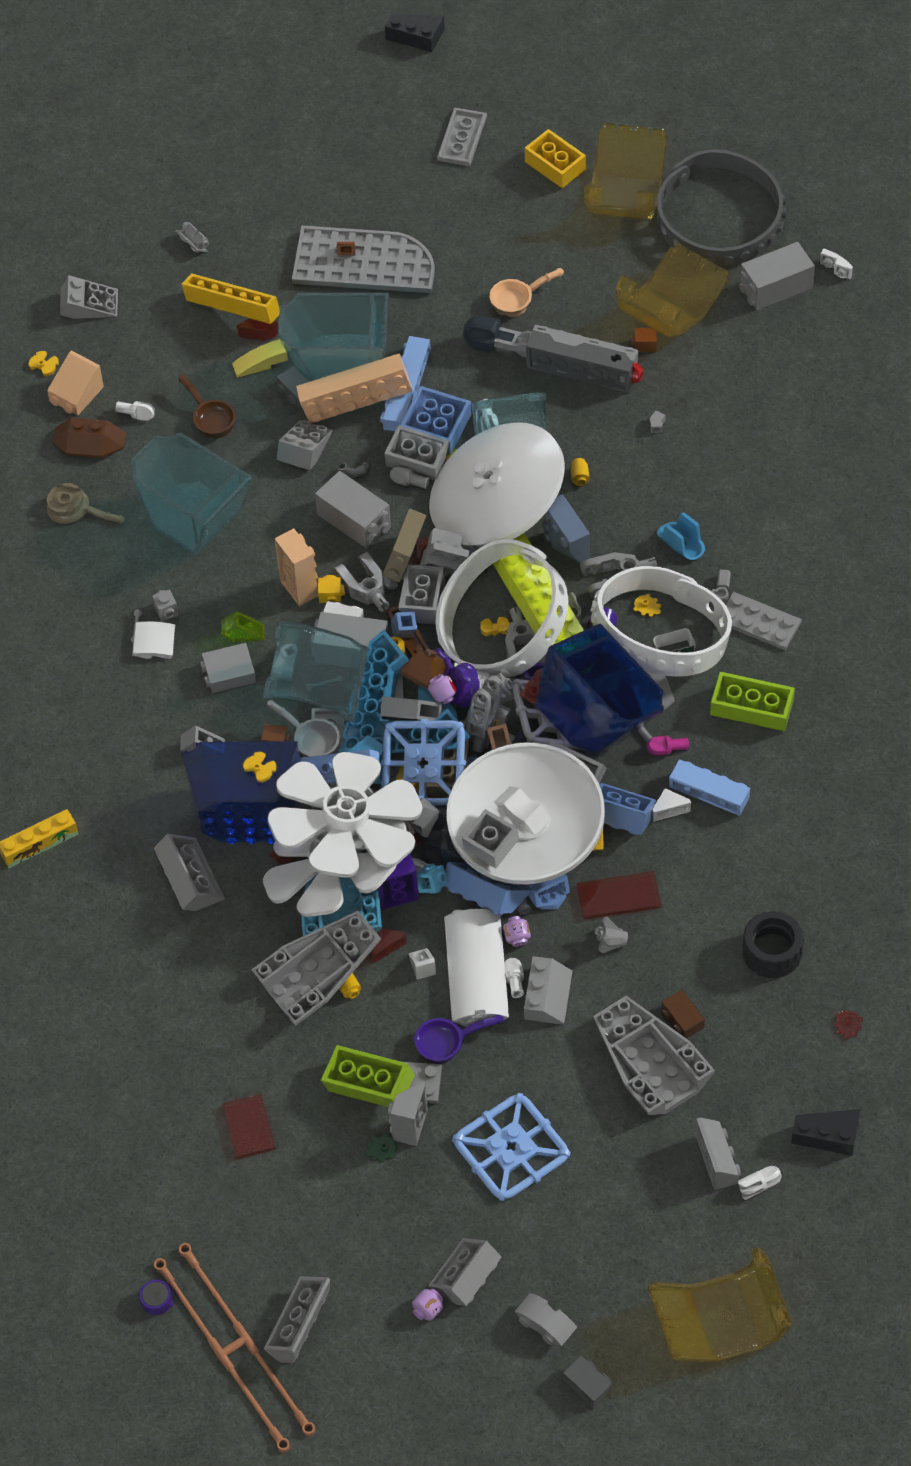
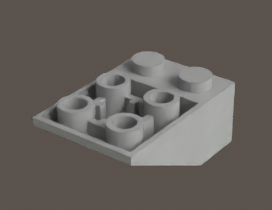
[60,275,118,319]
[276,420,333,470]

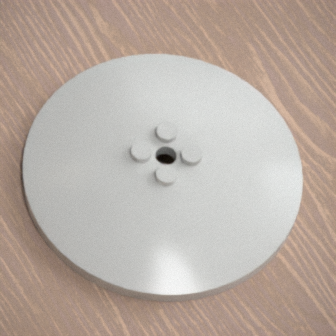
[429,423,565,549]
[446,743,605,884]

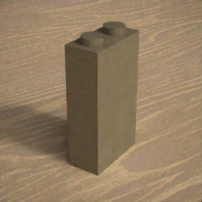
[382,508,426,583]

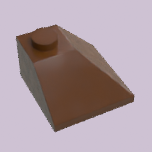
[399,649,446,690]

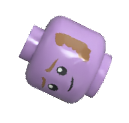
[503,916,531,947]
[412,1289,443,1321]

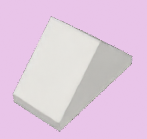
[652,789,691,822]
[408,948,436,980]

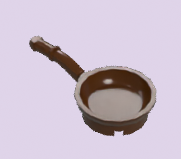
[178,375,236,439]

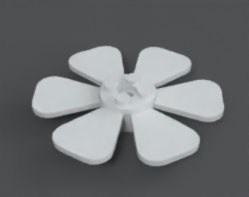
[268,752,423,878]
[263,818,406,917]

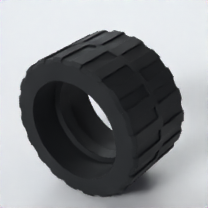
[742,911,804,978]

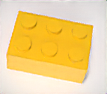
[524,129,586,188]

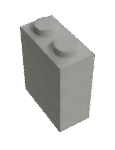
[200,643,256,693]
[380,697,442,721]

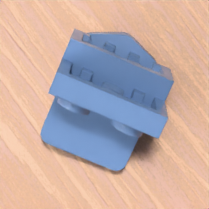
[521,874,570,910]

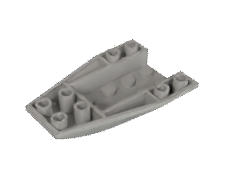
[252,911,381,1026]
[593,996,715,1115]

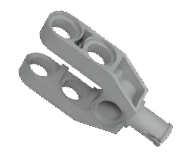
[333,552,389,612]
[580,552,657,598]
[505,607,550,675]
[468,676,502,752]

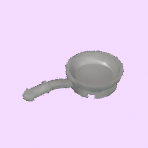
[266,700,340,757]

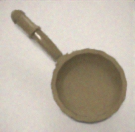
[46,483,125,524]

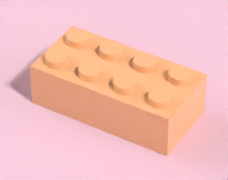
[275,528,318,606]

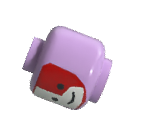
[428,674,457,704]

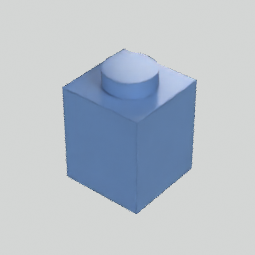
[391,612,417,638]

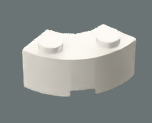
[494,786,551,835]

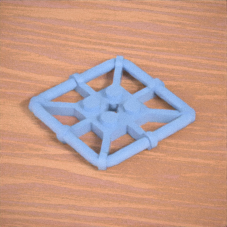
[380,719,466,806]
[452,1093,571,1201]

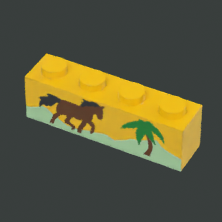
[0,809,78,868]

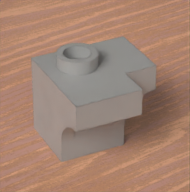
[410,798,440,838]

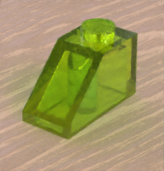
[221,611,265,642]

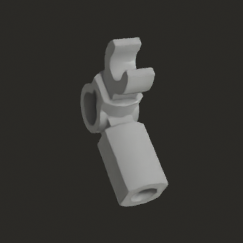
[706,569,731,604]

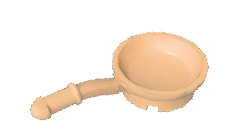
[489,268,564,317]

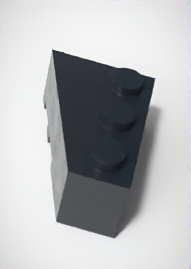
[385,14,445,52]
[791,1109,861,1155]

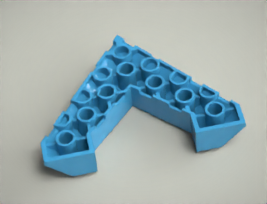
[338,630,470,754]

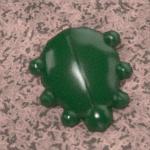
[365,1133,396,1162]

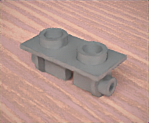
[175,222,209,253]

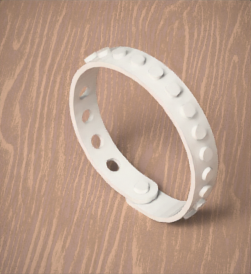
[436,539,568,678]
[591,566,732,677]

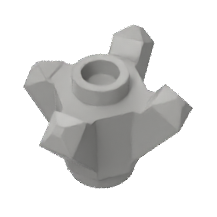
[594,917,628,953]

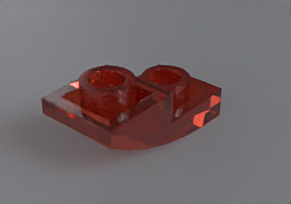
[520,669,554,705]

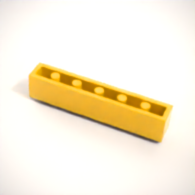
[182,273,281,324]

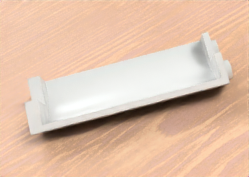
[444,908,509,1027]

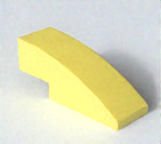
[232,339,288,378]

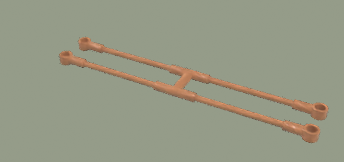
[154,1243,315,1453]

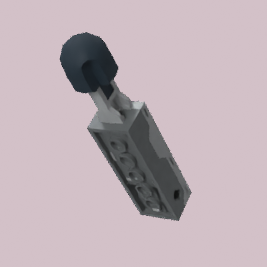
[463,316,644,393]

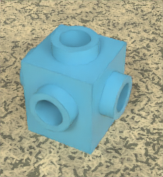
[417,863,448,894]

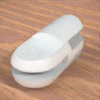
[737,1166,782,1200]

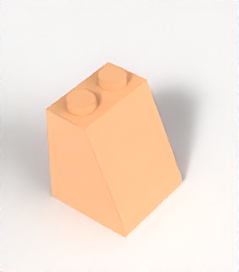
[47,350,104,416]

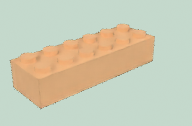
[296,353,412,423]

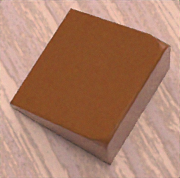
[337,241,356,255]

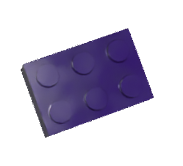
[377,853,419,911]

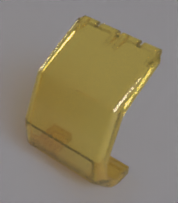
[584,122,668,220]
[615,243,730,338]
[647,1247,793,1362]

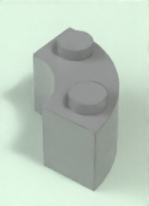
[514,1293,577,1346]

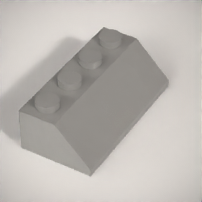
[154,834,225,911]
[264,1276,330,1363]

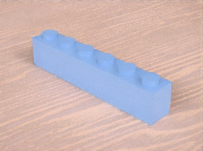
[380,336,431,431]

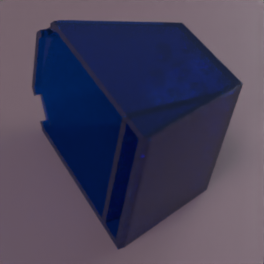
[535,623,664,753]
[182,741,300,844]

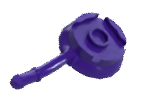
[434,648,480,708]
[414,1015,504,1064]

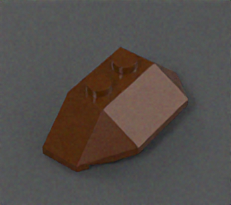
[52,418,127,458]

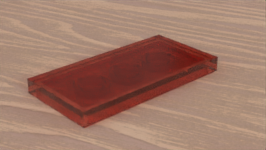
[576,871,661,920]

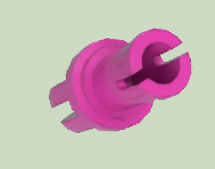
[646,736,689,756]

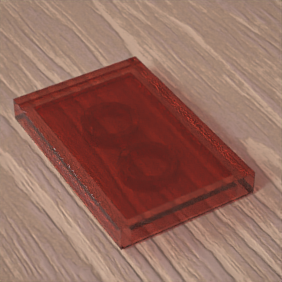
[222,1093,276,1160]

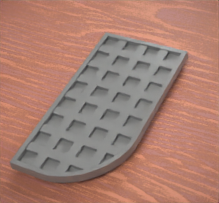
[292,226,435,293]

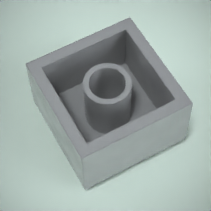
[462,809,519,868]

